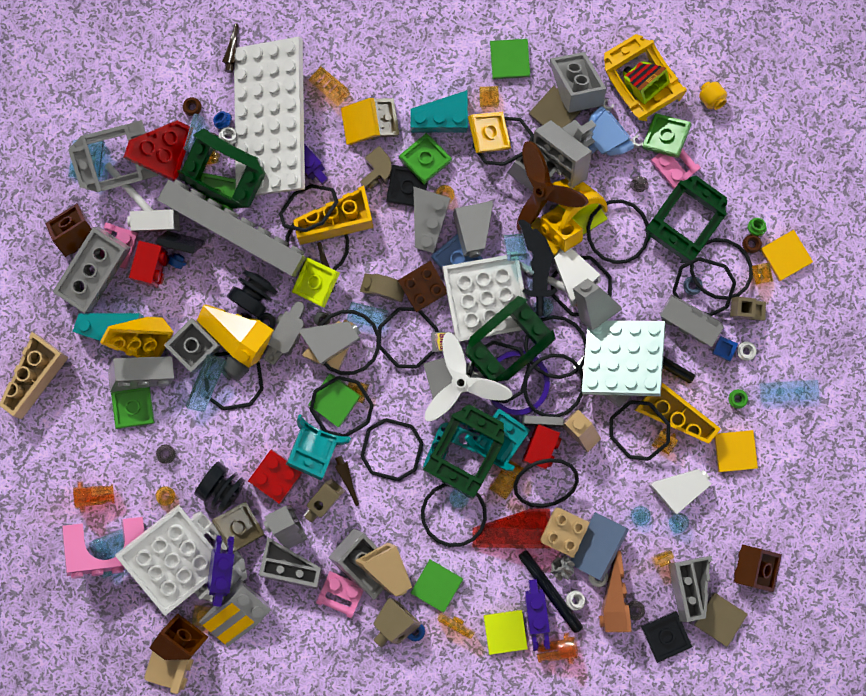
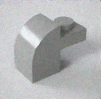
[562,120,596,147]

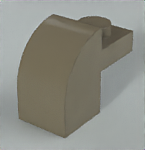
[360,146,392,190]
[360,273,405,302]
[730,297,766,321]

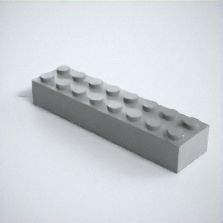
[157,179,307,278]

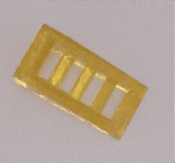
[308,66,350,106]

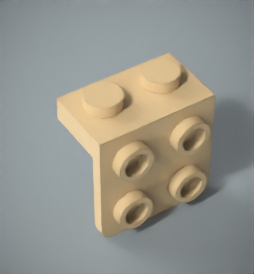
[540,507,590,558]
[144,651,194,694]

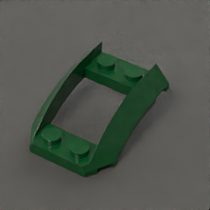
[177,128,266,209]
[645,175,728,263]
[465,296,556,382]
[423,404,504,499]

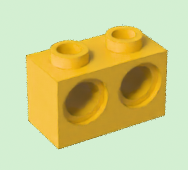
[540,206,583,252]

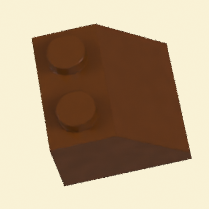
[45,203,93,257]
[733,544,782,592]
[149,613,208,660]

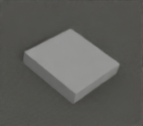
[522,415,564,427]

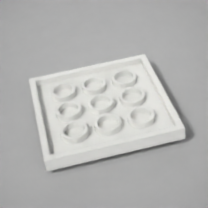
[442,253,527,341]
[115,505,214,616]

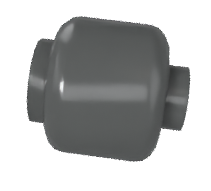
[221,355,250,381]

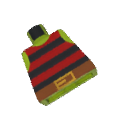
[623,61,670,104]

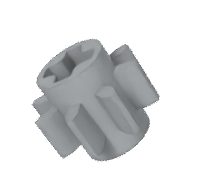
[550,555,575,581]

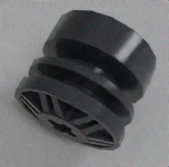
[226,269,278,319]
[194,461,245,514]

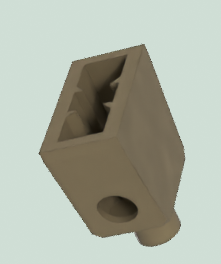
[304,478,346,523]
[373,597,421,647]

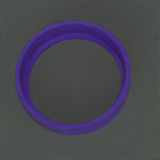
[485,351,550,416]

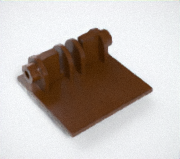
[398,260,447,312]

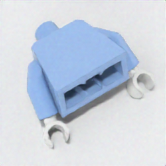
[588,99,643,156]

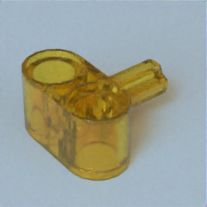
[489,460,524,500]

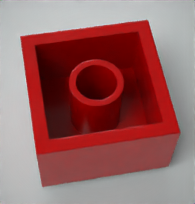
[129,241,169,288]
[522,424,562,470]
[248,449,303,504]

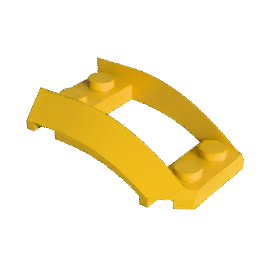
[604,34,687,121]

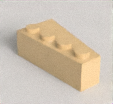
[0,332,69,419]

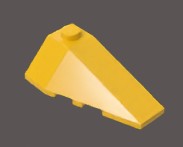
[197,304,274,368]
[100,317,174,358]

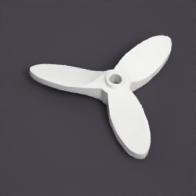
[425,332,513,421]

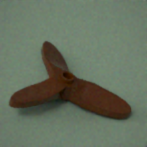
[517,141,589,231]

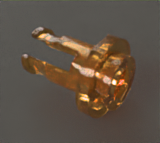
[73,481,115,513]
[537,632,578,665]

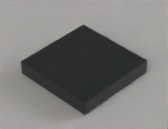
[386,165,428,207]
[156,231,204,254]
[641,611,692,663]

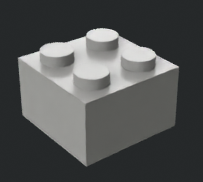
[164,318,222,374]

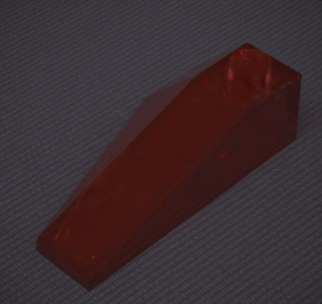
[472,509,551,548]

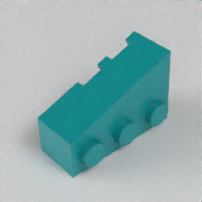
[411,90,468,133]
[72,313,144,341]

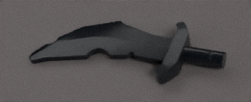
[518,220,558,316]

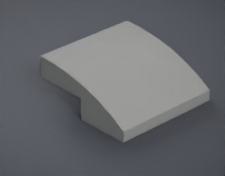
[423,358,468,399]

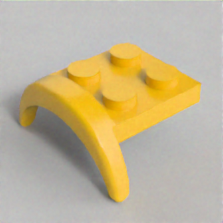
[552,178,608,229]

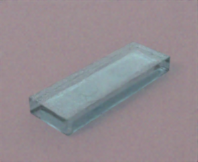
[185,354,226,412]
[759,380,819,402]

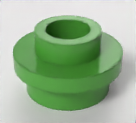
[747,218,767,236]
[728,389,748,409]

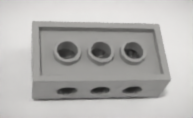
[53,227,131,313]

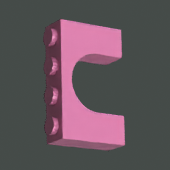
[62,517,144,579]

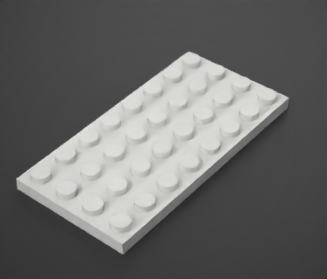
[234,37,305,196]

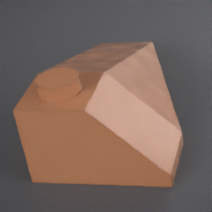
[598,550,632,632]

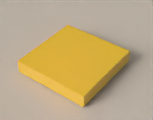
[341,98,380,145]
[468,112,511,153]
[760,230,813,281]
[714,430,758,472]

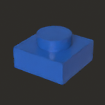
[712,336,738,362]

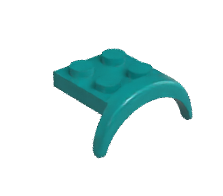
[465,409,531,471]
[286,414,351,480]

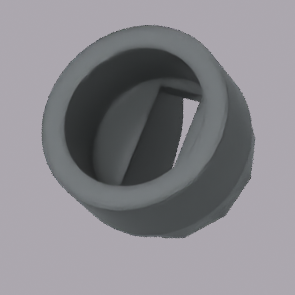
[313,311,330,326]

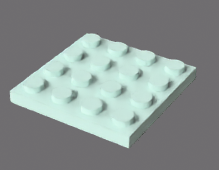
[582,320,665,396]

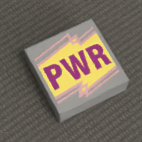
[431,332,451,352]

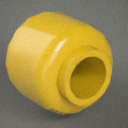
[699,82,728,110]

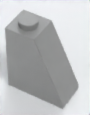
[453,201,493,258]
[573,278,622,330]
[299,321,361,365]

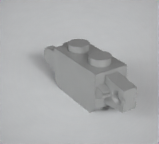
[264,301,306,365]

